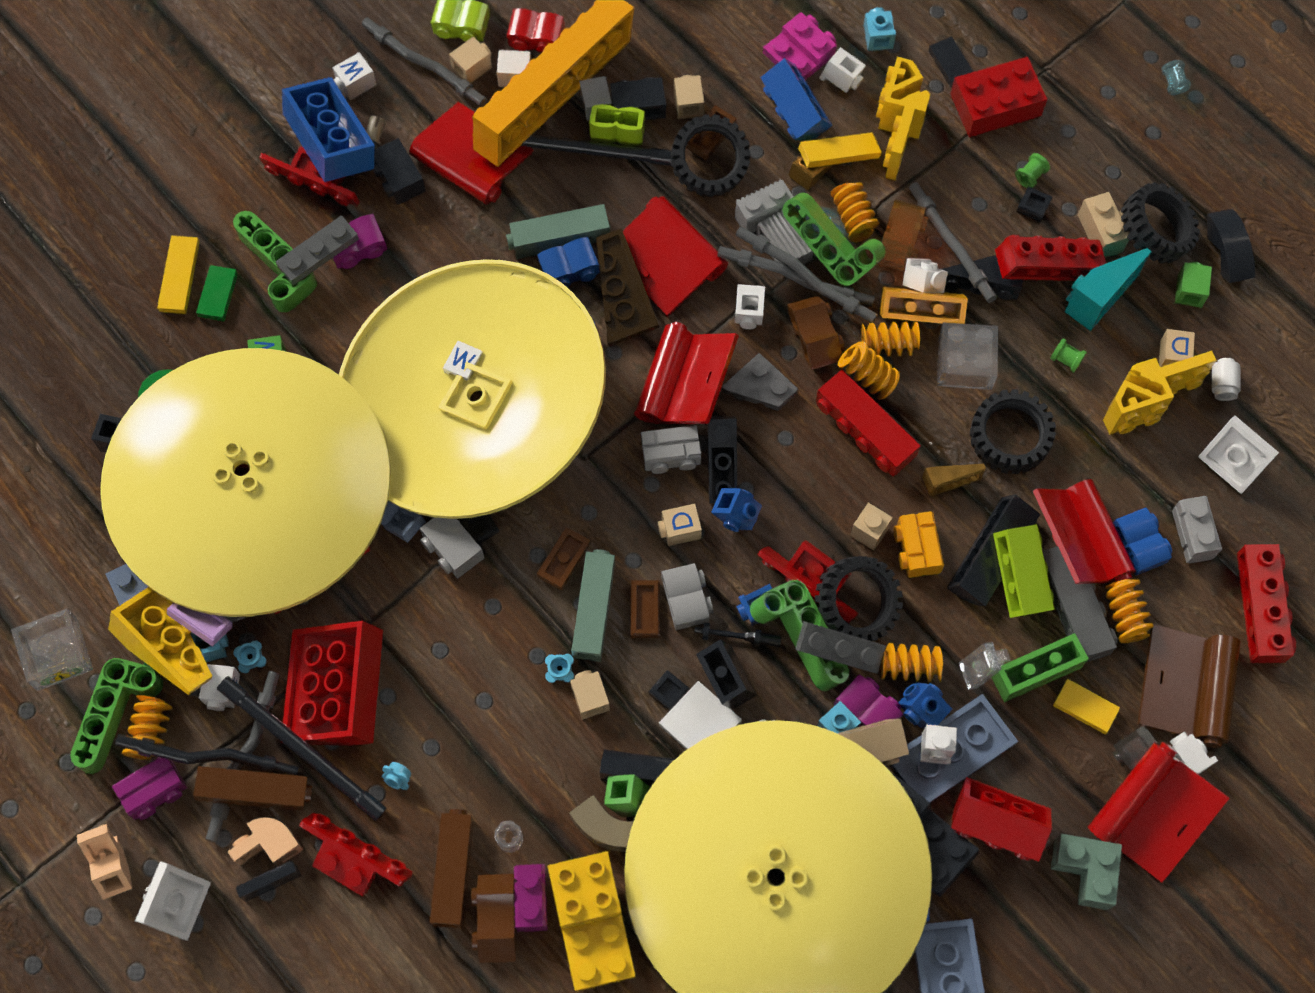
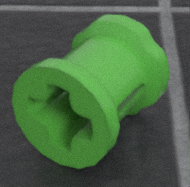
[1015,153,1050,188]
[1050,338,1087,373]

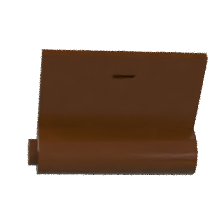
[1137,625,1241,748]

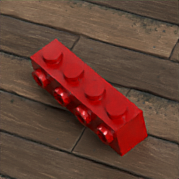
[995,235,1107,281]
[816,370,921,477]
[1237,544,1296,663]

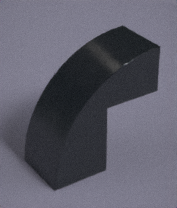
[1207,209,1255,283]

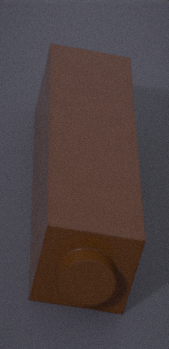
[193,766,313,811]
[430,809,474,929]

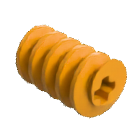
[830,182,879,242]
[861,321,920,357]
[837,342,900,400]
[1105,579,1154,643]
[881,643,943,683]
[122,695,172,761]

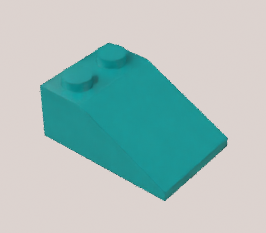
[1065,248,1151,331]

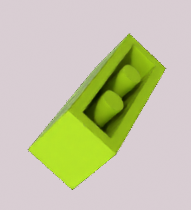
[993,525,1054,618]

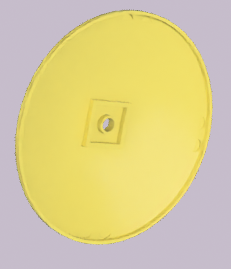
[339,260,606,519]
[101,348,390,617]
[624,721,932,993]

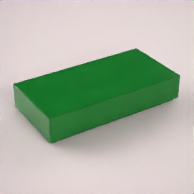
[196,265,238,321]

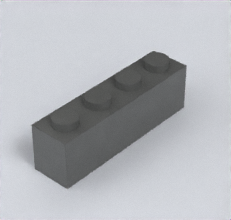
[1043,546,1117,662]

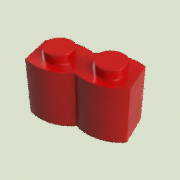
[507,9,565,54]

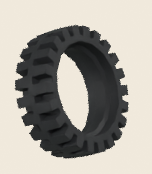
[671,114,751,197]
[1121,182,1200,264]
[970,389,1056,474]
[815,556,903,641]

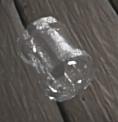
[494,821,524,853]

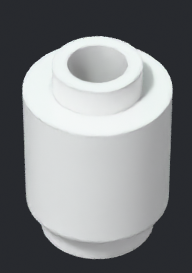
[1212,358,1241,401]

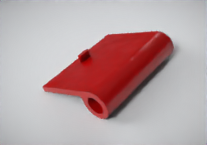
[409,102,533,205]
[623,196,729,316]
[634,322,739,424]
[1033,479,1136,584]
[1088,742,1230,882]

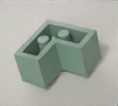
[1051,834,1122,910]

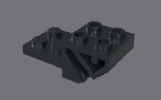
[889,770,980,897]

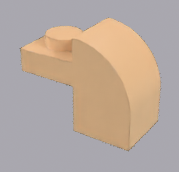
[228,818,304,867]
[77,824,132,900]

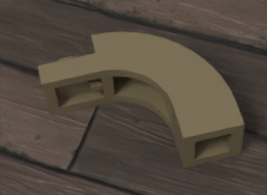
[569,795,634,852]

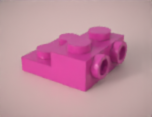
[763,12,837,80]

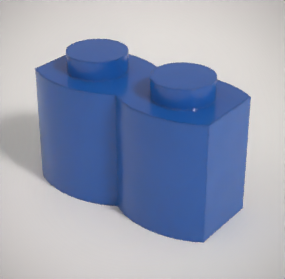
[537,237,600,288]
[1113,507,1172,576]

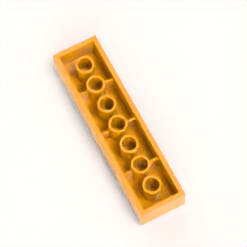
[473,0,634,167]

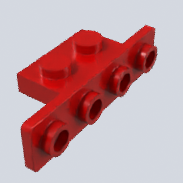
[259,146,360,207]
[757,540,858,623]
[300,813,413,896]

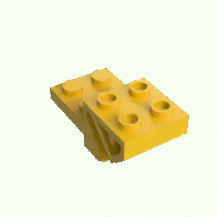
[876,57,931,180]
[1103,351,1216,435]
[548,851,635,992]

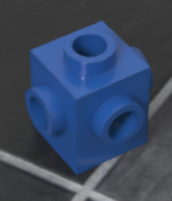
[711,488,762,532]
[898,682,952,729]

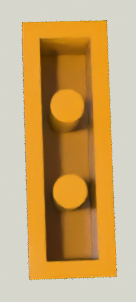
[880,287,968,326]

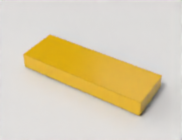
[798,132,882,168]
[157,236,200,314]

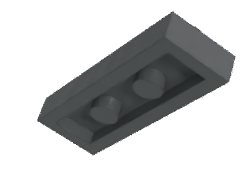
[276,215,359,285]
[795,621,886,674]

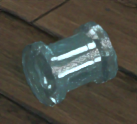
[1161,60,1191,95]

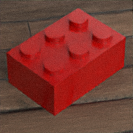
[950,56,1047,137]
[951,777,1052,861]

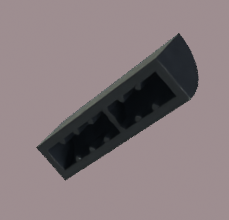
[947,494,1041,606]
[599,749,675,787]

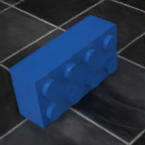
[282,77,375,182]

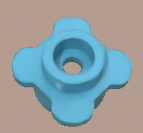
[234,641,267,673]
[545,654,574,683]
[382,762,411,790]

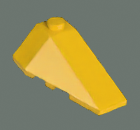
[108,587,212,695]

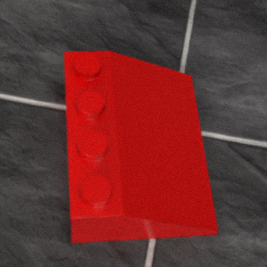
[281,621,383,746]

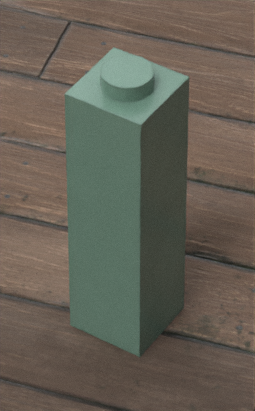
[506,204,610,259]
[571,549,615,662]

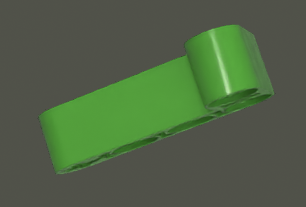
[782,193,886,286]
[233,211,317,312]
[750,580,849,691]
[70,658,163,774]

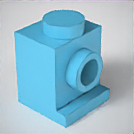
[864,8,896,51]

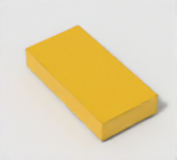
[1053,679,1120,734]

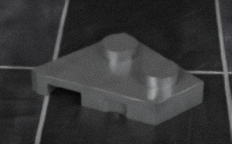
[722,353,798,411]

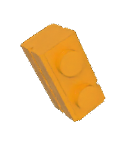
[893,511,944,578]

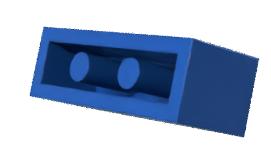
[760,58,833,142]

